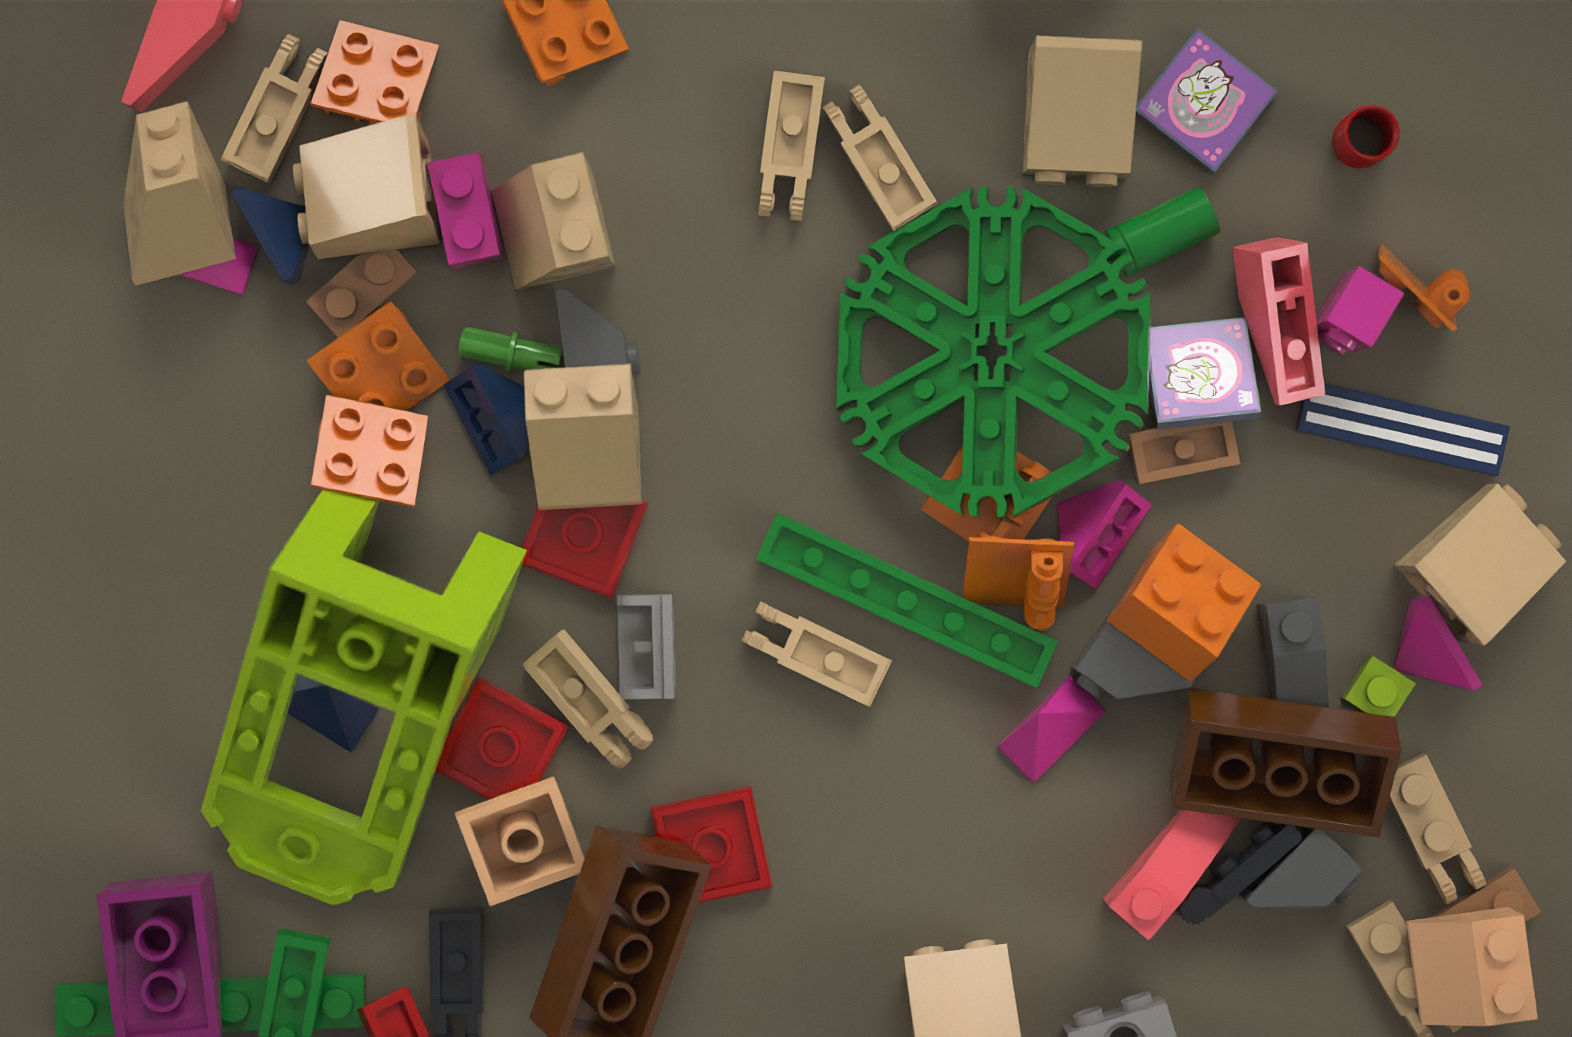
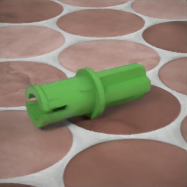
[458,327,563,372]

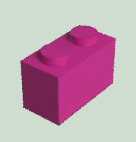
[428,152,505,270]
[1316,266,1404,356]

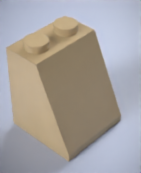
[1023,36,1142,187]
[123,101,236,286]
[293,114,440,259]
[491,152,615,291]
[524,364,642,510]
[1394,483,1566,645]
[904,939,1021,1037]

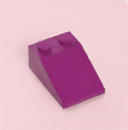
[96,871,222,1037]

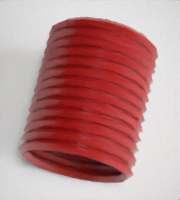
[1332,104,1400,169]

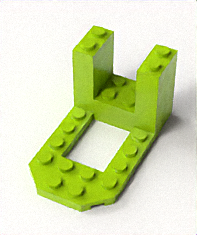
[201,490,527,906]

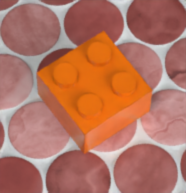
[1107,523,1262,682]

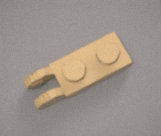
[221,34,328,184]
[758,70,825,221]
[822,85,938,231]
[742,601,892,707]
[523,629,654,768]
[1389,754,1487,904]
[1346,900,1463,1037]

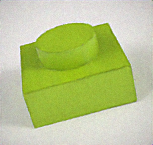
[1341,655,1416,717]

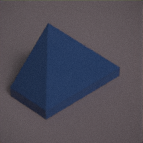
[230,187,309,286]
[443,363,529,476]
[287,674,379,752]

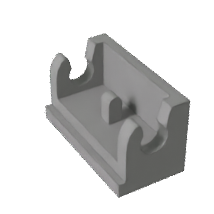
[617,594,676,699]

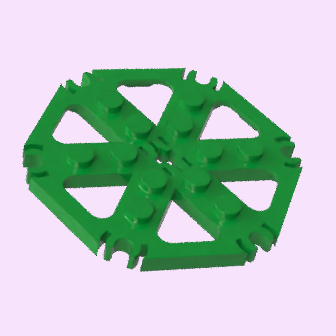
[836,186,1151,519]

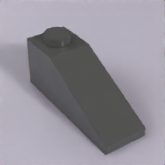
[1257,596,1329,708]

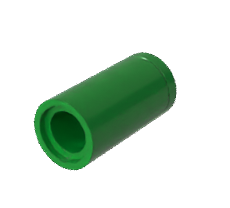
[1104,186,1220,277]

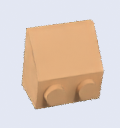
[455,776,585,906]
[1406,907,1538,1026]

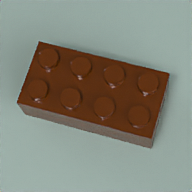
[1170,688,1402,837]
[529,825,712,1037]

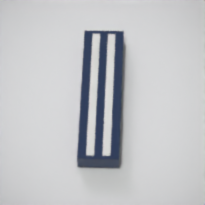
[1295,383,1510,476]

